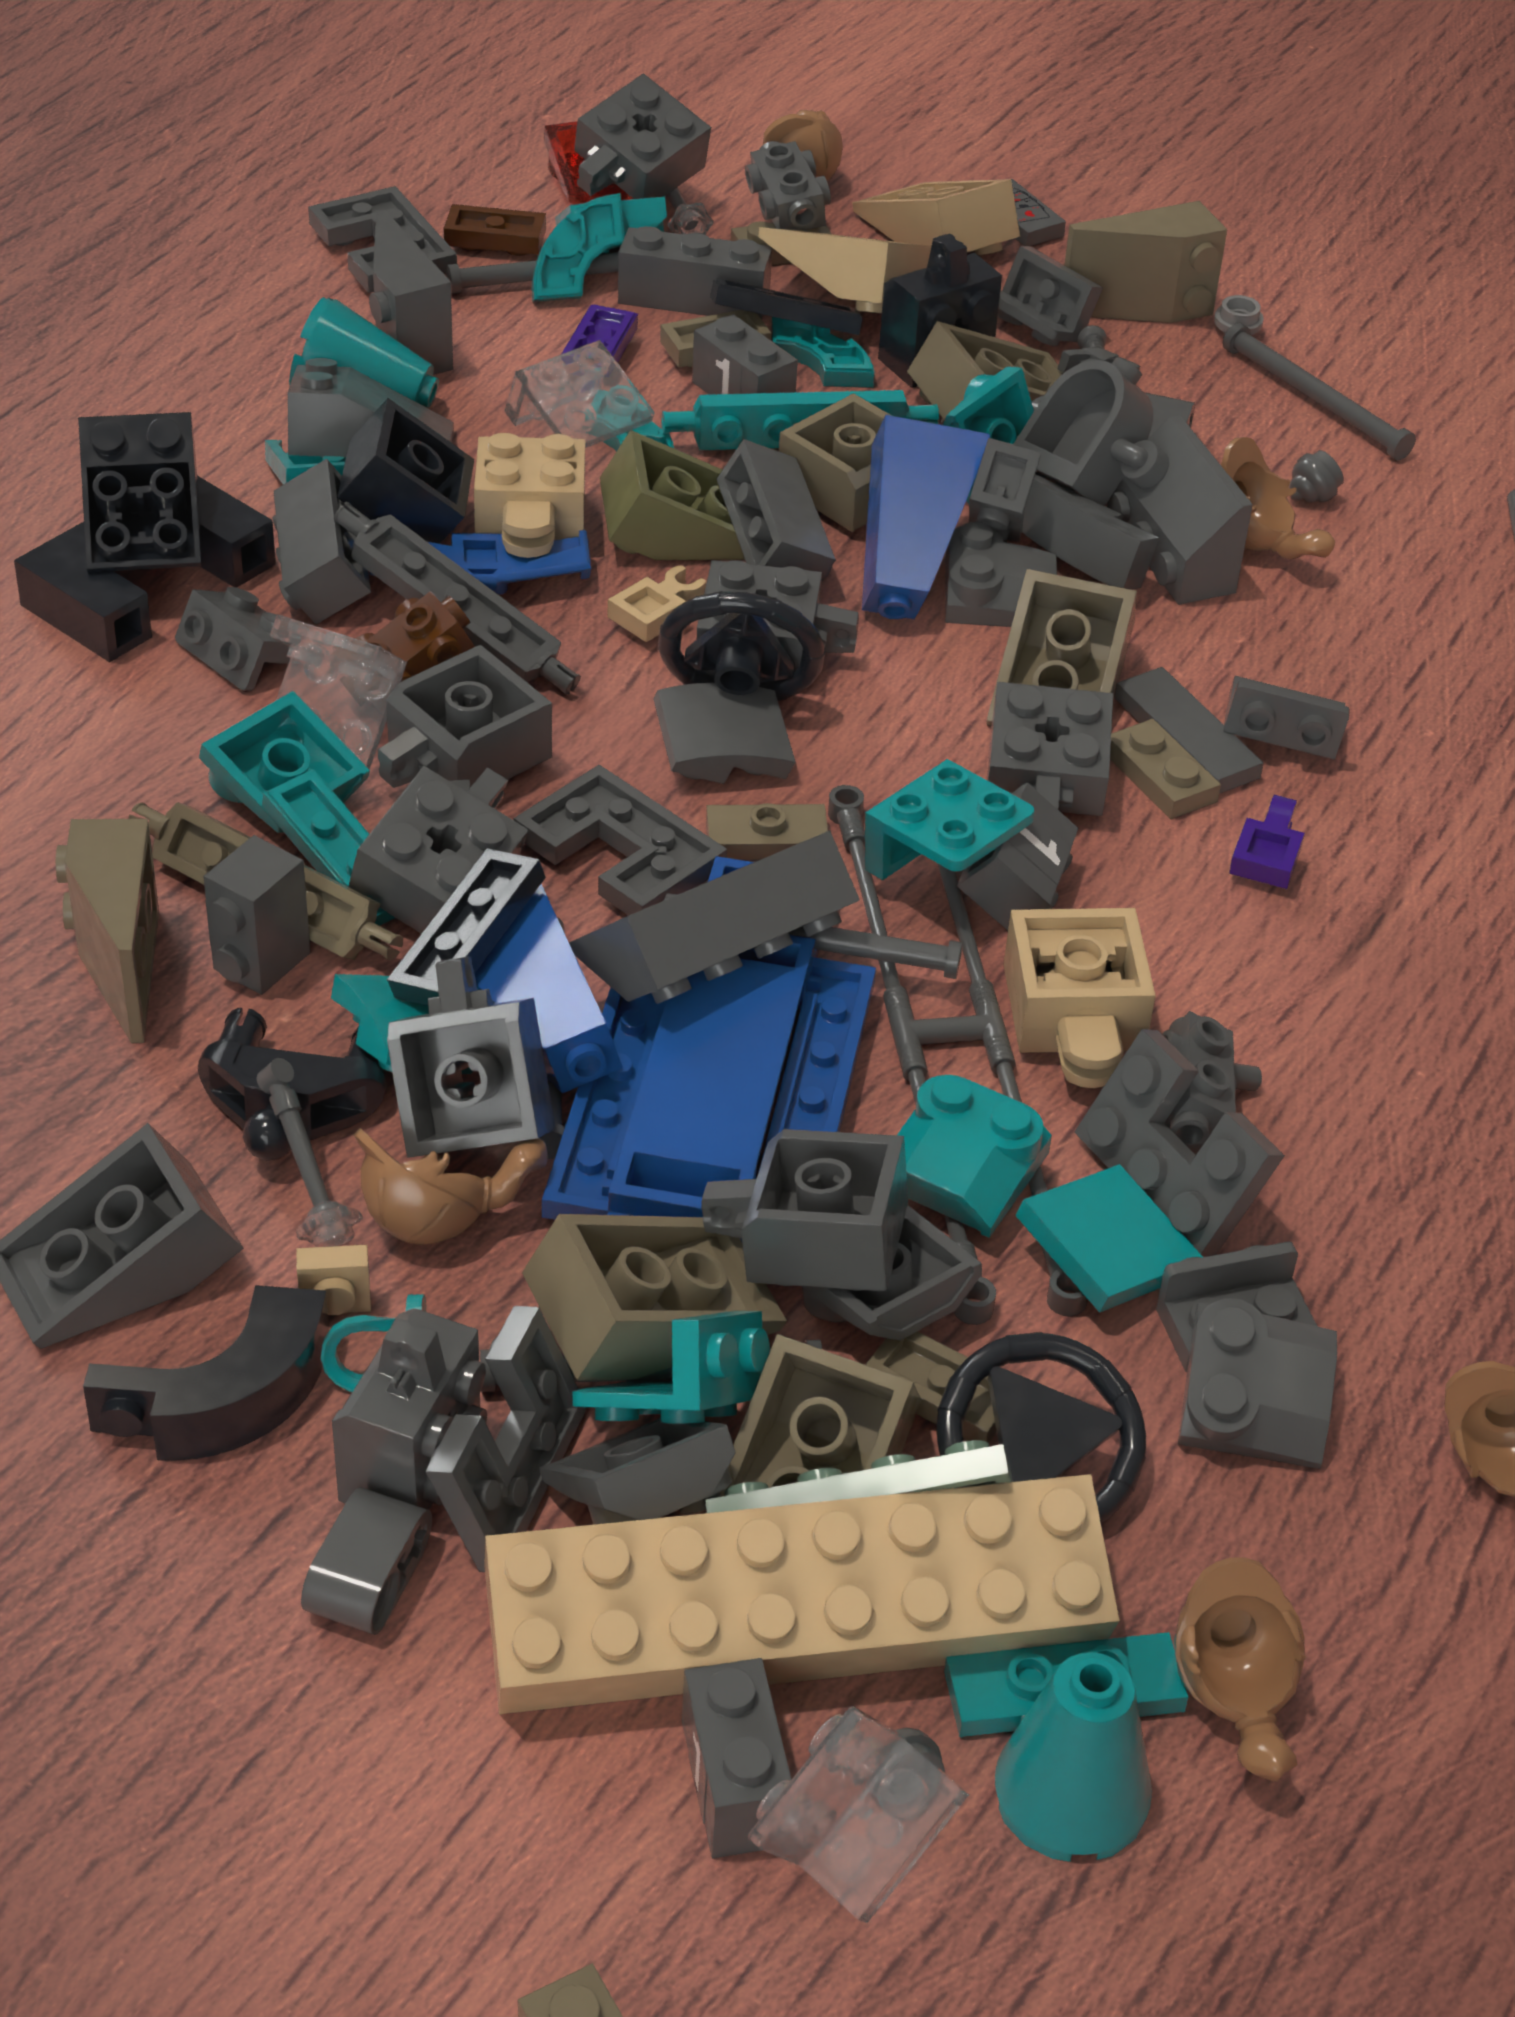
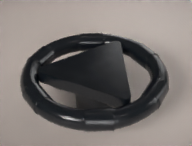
[658,591,826,701]
[936,1332,1146,1523]

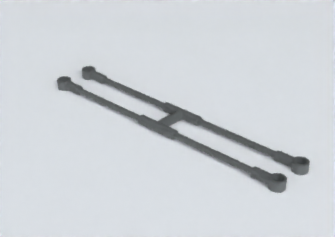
[828,785,1088,1325]

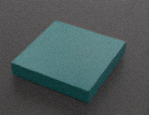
[1015,1164,1203,1313]

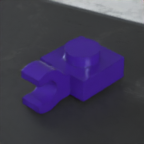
[1229,795,1305,889]

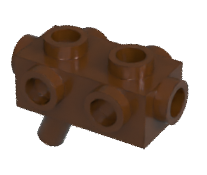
[340,591,475,719]

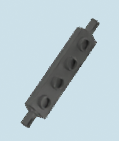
[334,502,581,695]

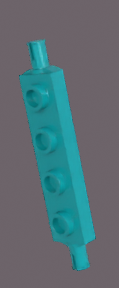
[661,390,939,450]

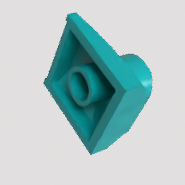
[943,367,1034,504]
[199,691,370,833]
[897,1075,1052,1238]

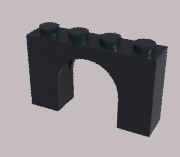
[14,475,276,663]

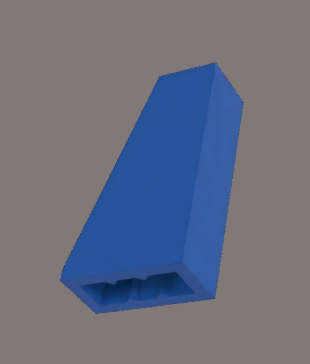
[862,415,990,619]
[474,884,623,1094]

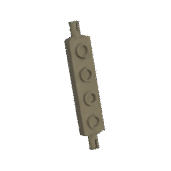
[128,802,403,960]

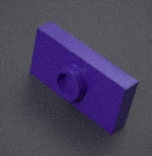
[560,304,638,381]

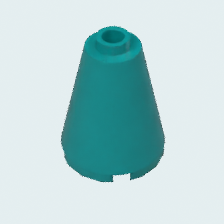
[289,297,439,408]
[995,1652,1152,1861]

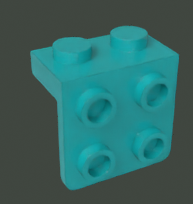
[864,759,1034,880]
[572,1311,770,1423]

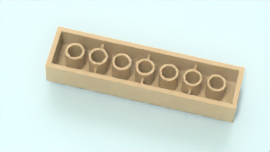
[484,1474,1120,1714]

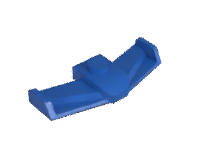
[370,530,592,594]

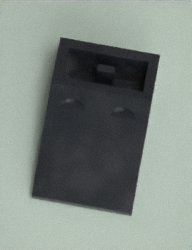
[78,412,201,572]

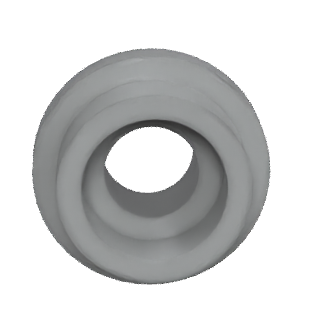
[1214,295,1264,335]

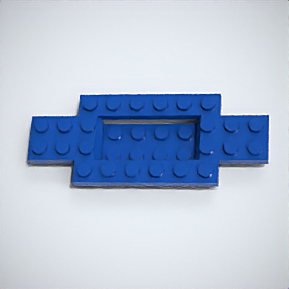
[542,856,876,1241]

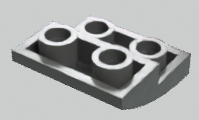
[653,683,796,784]

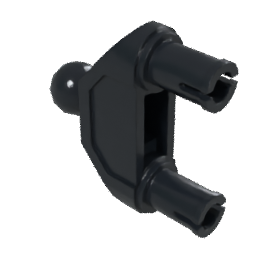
[198,1008,387,1161]

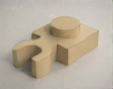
[607,565,706,642]

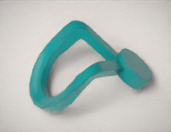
[320,1294,427,1392]

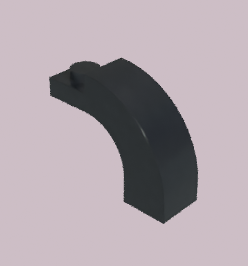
[83,1285,329,1461]

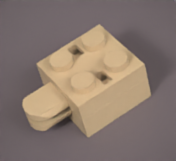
[474,433,585,558]
[1003,908,1155,1088]

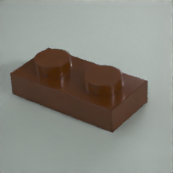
[443,204,546,256]

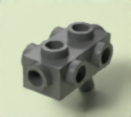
[745,141,831,231]
[1162,1011,1262,1155]

